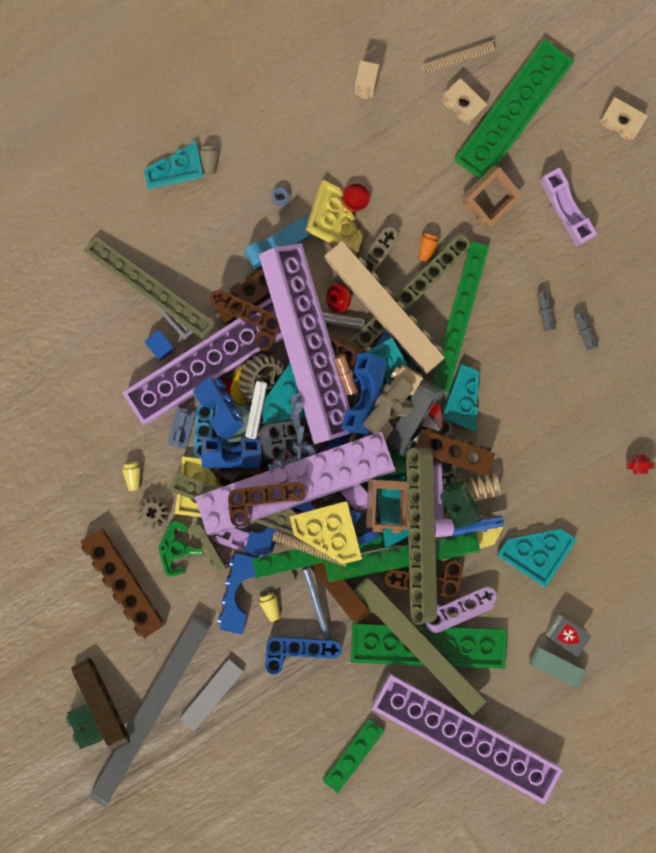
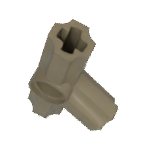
[363,378,414,434]

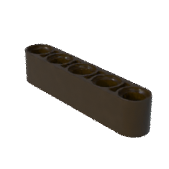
[71,657,130,752]

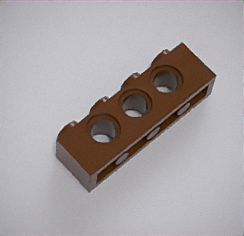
[215,266,270,325]
[414,427,496,476]

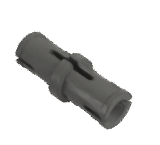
[537,291,556,331]
[573,311,599,351]

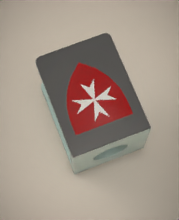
[546,615,591,656]

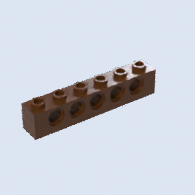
[81,528,165,639]

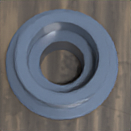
[271,187,290,206]

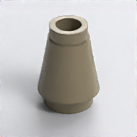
[199,146,218,174]

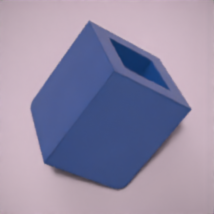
[144,330,175,361]

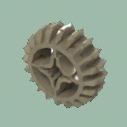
[238,354,285,403]

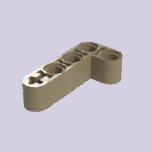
[348,227,398,295]

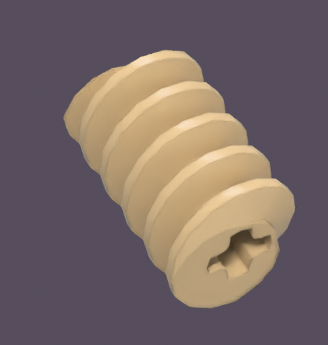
[458,473,500,503]

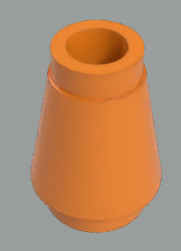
[418,233,439,263]

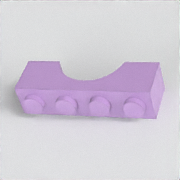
[540,168,597,248]

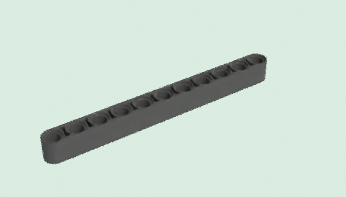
[88,614,212,807]

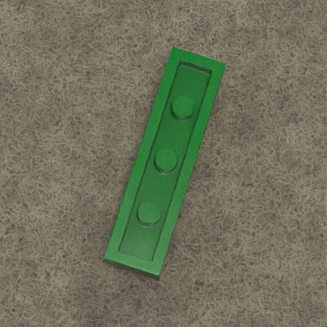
[323,718,385,793]

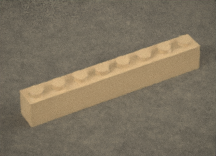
[324,241,444,375]

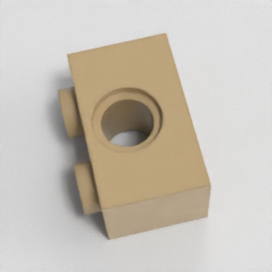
[355,60,379,99]
[443,78,487,126]
[600,97,648,140]

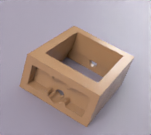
[461,166,523,227]
[366,480,408,533]

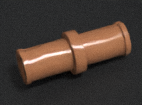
[333,354,358,395]

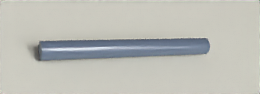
[302,567,331,639]

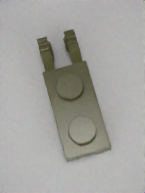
[191,523,228,573]

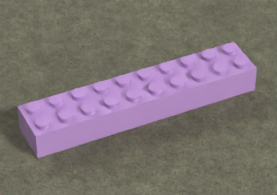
[259,243,350,444]
[122,298,283,426]
[195,431,396,535]
[371,672,563,804]

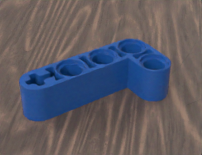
[265,636,342,675]

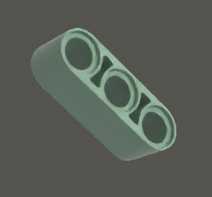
[529,646,587,689]

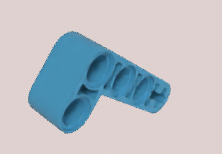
[244,215,314,270]

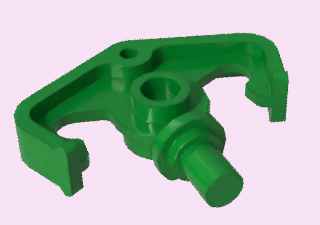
[158,521,203,577]

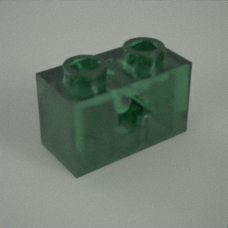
[440,480,481,528]
[66,703,104,749]

